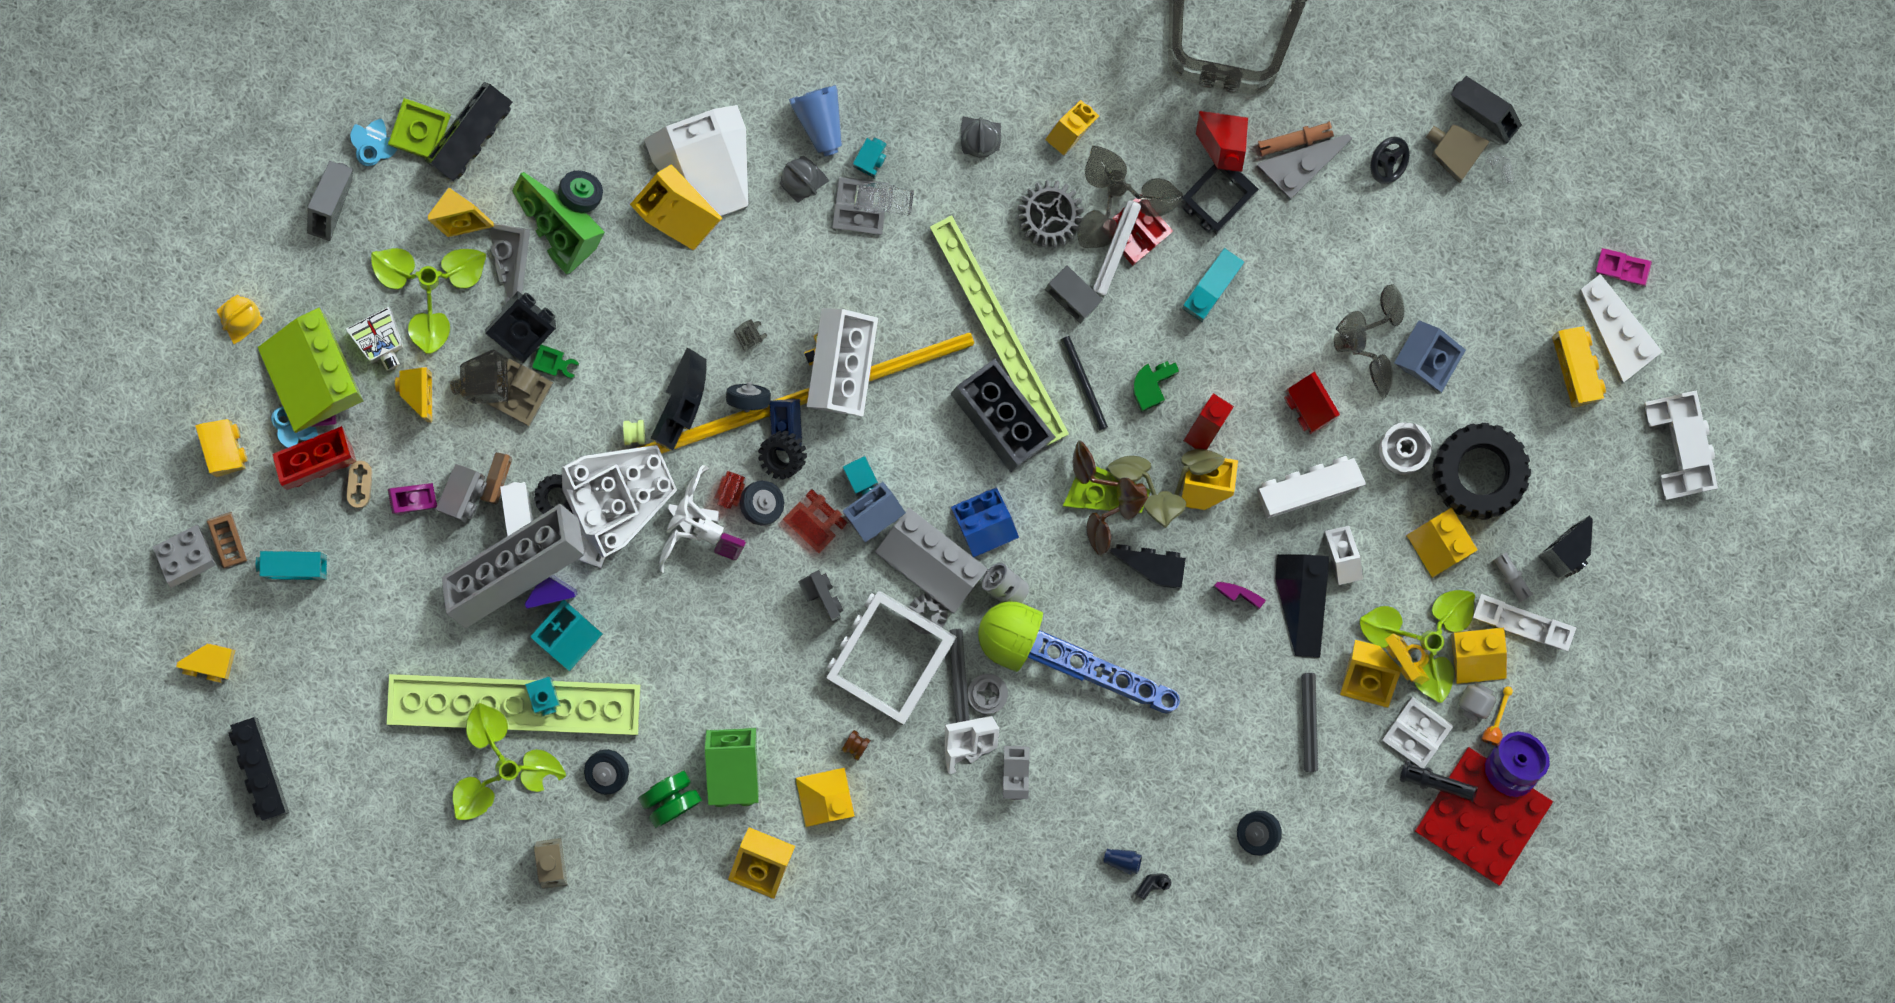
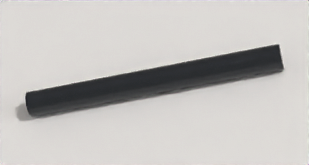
[1060,336,1108,431]

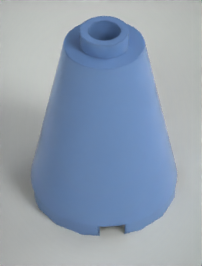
[789,85,842,156]

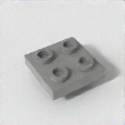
[153,524,216,588]

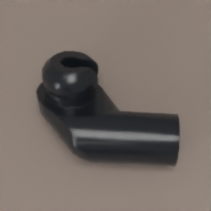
[1135,873,1172,900]

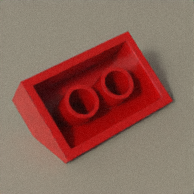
[272,426,357,490]

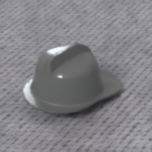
[961,116,1001,158]
[780,156,829,203]

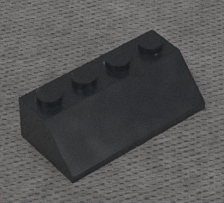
[951,359,1056,472]
[1539,515,1593,578]

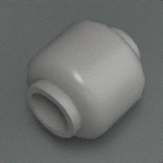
[1459,682,1496,721]

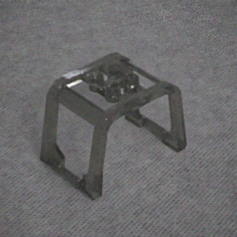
[1168,0,1307,95]

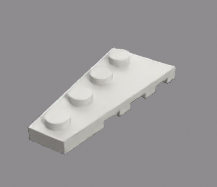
[1580,274,1662,383]

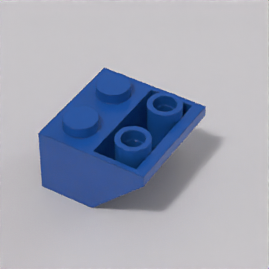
[951,487,1019,558]

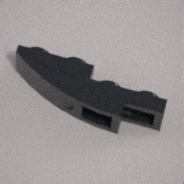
[650,348,707,451]

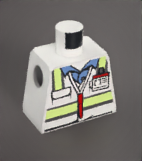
[346,307,403,371]

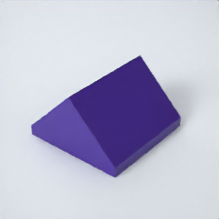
[525,575,578,608]

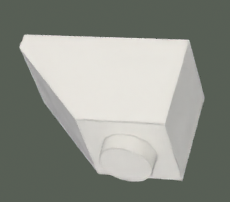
[1325,526,1363,585]

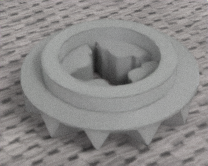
[908,594,948,634]
[968,674,1008,714]

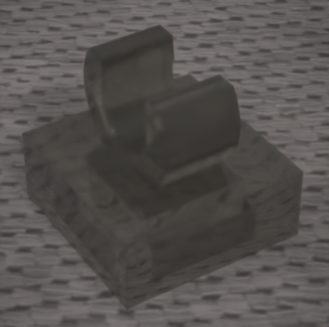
[734,319,767,352]

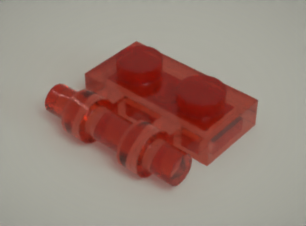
[783,489,848,554]

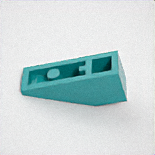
[1182,248,1245,322]

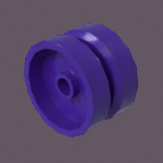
[1485,731,1550,797]

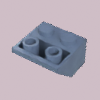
[843,482,906,542]

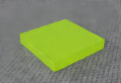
[388,98,451,158]

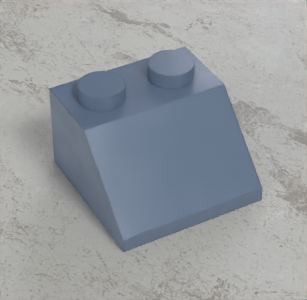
[1394,320,1466,393]

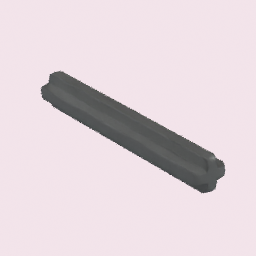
[949,629,969,723]
[1302,673,1318,772]

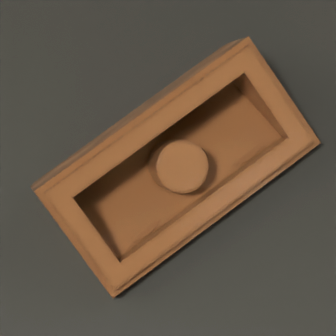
[480,452,512,505]

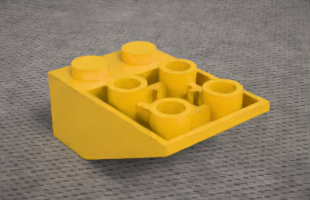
[630,164,722,250]

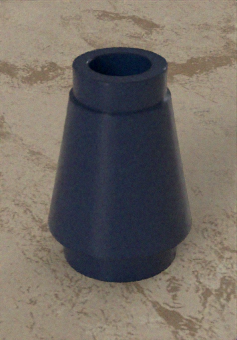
[1104,848,1142,875]

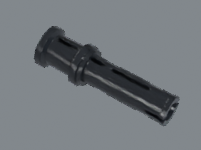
[1400,760,1478,802]

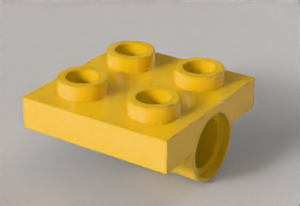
[1385,634,1429,685]

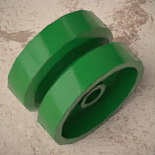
[637,770,703,829]

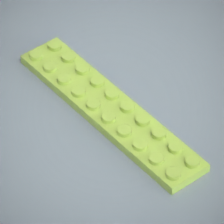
[387,674,641,735]

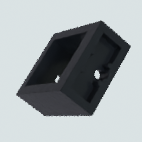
[1181,164,1259,235]

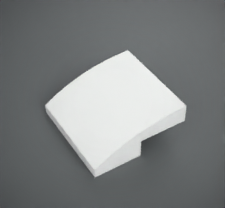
[1382,697,1453,768]

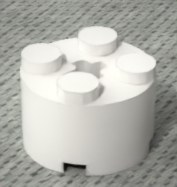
[1379,422,1432,475]

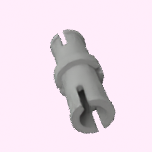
[1493,552,1533,603]

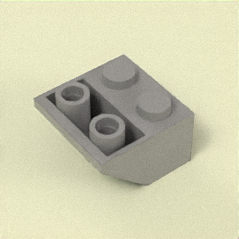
[436,464,487,523]

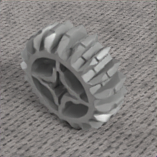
[1017,180,1084,248]

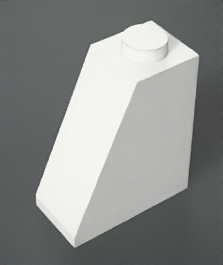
[500,482,533,536]

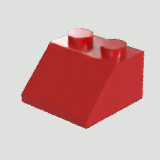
[1284,371,1340,434]

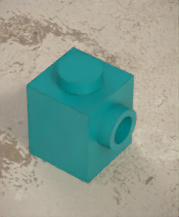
[525,676,561,717]

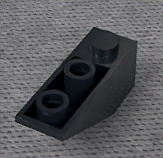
[1110,544,1186,589]

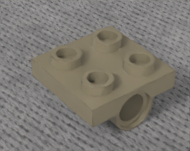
[485,359,554,427]

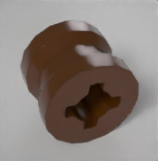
[841,730,871,761]

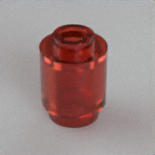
[714,471,746,510]

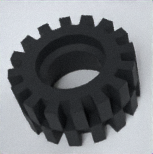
[758,431,807,480]
[534,474,573,514]

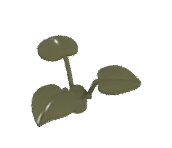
[1107,449,1225,528]

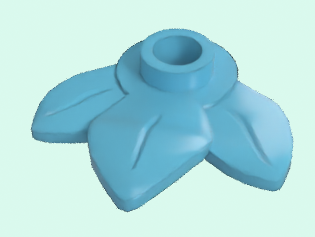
[350,119,397,166]
[271,407,318,448]

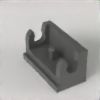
[1045,265,1103,324]

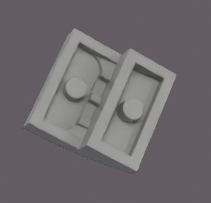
[833,177,889,234]

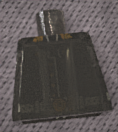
[450,349,508,404]

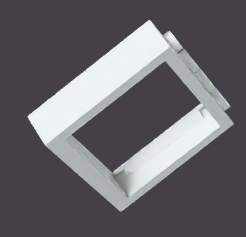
[826,591,957,725]

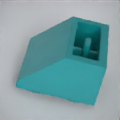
[530,600,603,671]

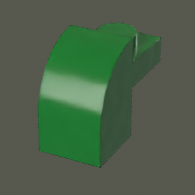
[1133,361,1179,412]

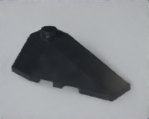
[1275,554,1329,658]

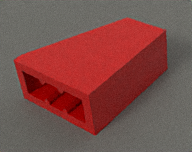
[1196,111,1248,172]
[1183,393,1234,450]

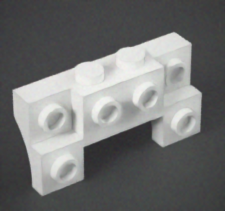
[1644,391,1718,500]

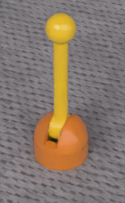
[1481,686,1513,746]

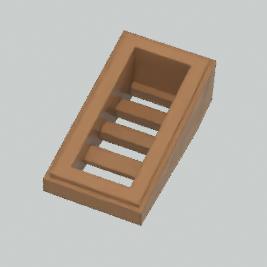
[207,512,247,569]

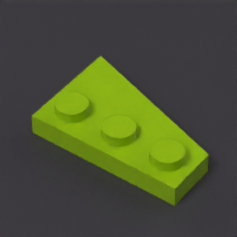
[1062,466,1151,514]

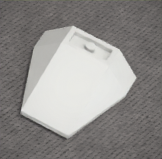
[644,105,748,216]
[562,445,677,557]

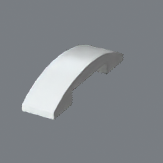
[1473,594,1576,651]

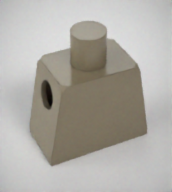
[1425,124,1489,183]
[534,838,568,889]

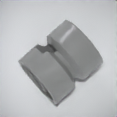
[982,563,1029,603]

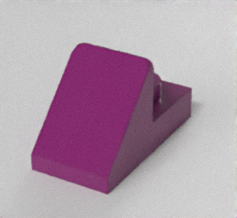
[387,483,437,515]

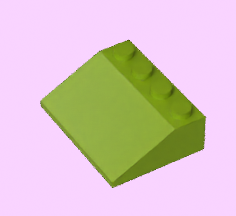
[257,307,364,433]

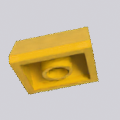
[428,188,494,237]

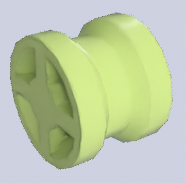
[623,420,645,446]

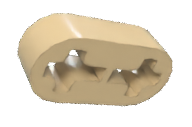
[347,461,373,508]

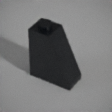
[1451,76,1522,144]

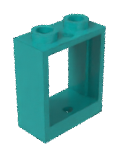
[255,551,327,580]

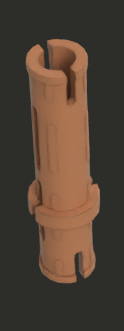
[1258,121,1334,157]

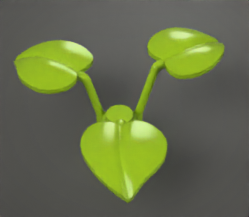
[371,248,486,354]
[1359,590,1475,703]
[452,703,566,820]

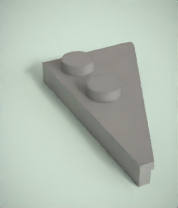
[1257,134,1352,200]
[486,223,530,303]

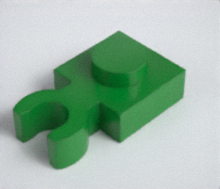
[532,344,580,379]

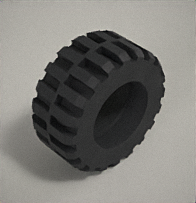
[1432,423,1531,520]

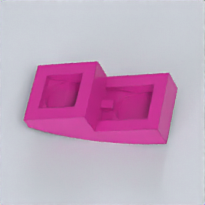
[1596,248,1652,287]

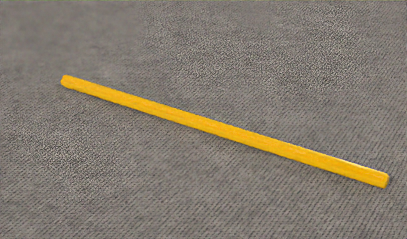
[637,332,974,454]

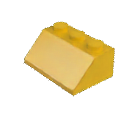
[1552,326,1606,408]

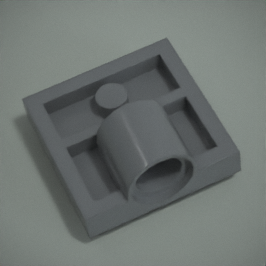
[798,570,843,622]

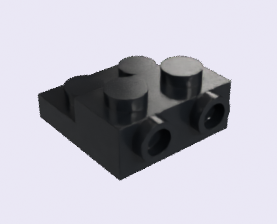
[485,291,556,363]

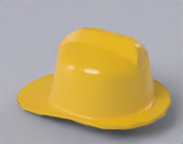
[216,295,263,344]

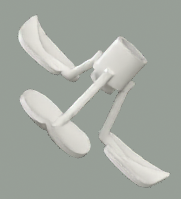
[659,465,724,573]

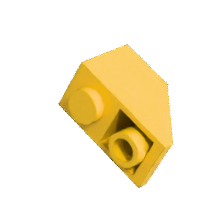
[1045,100,1099,155]
[176,643,236,683]

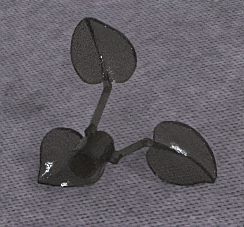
[1077,145,1183,248]
[1334,284,1405,399]

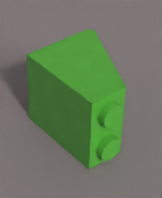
[705,728,759,807]

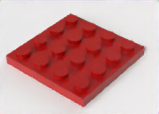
[1414,747,1553,886]

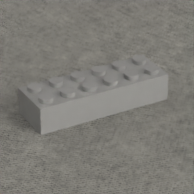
[442,504,584,629]

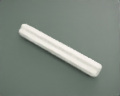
[1093,201,1141,295]

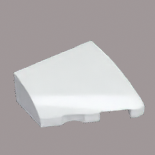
[945,716,999,774]

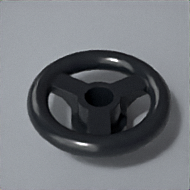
[1370,136,1410,184]

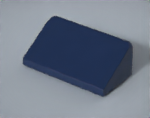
[770,399,802,451]

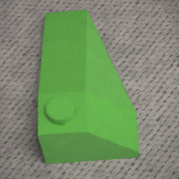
[512,172,605,275]

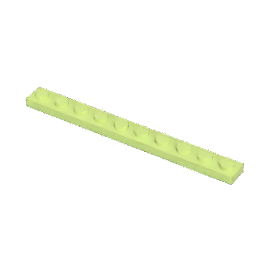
[930,215,1069,446]

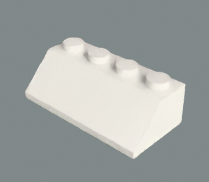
[807,308,878,416]
[1257,456,1366,519]

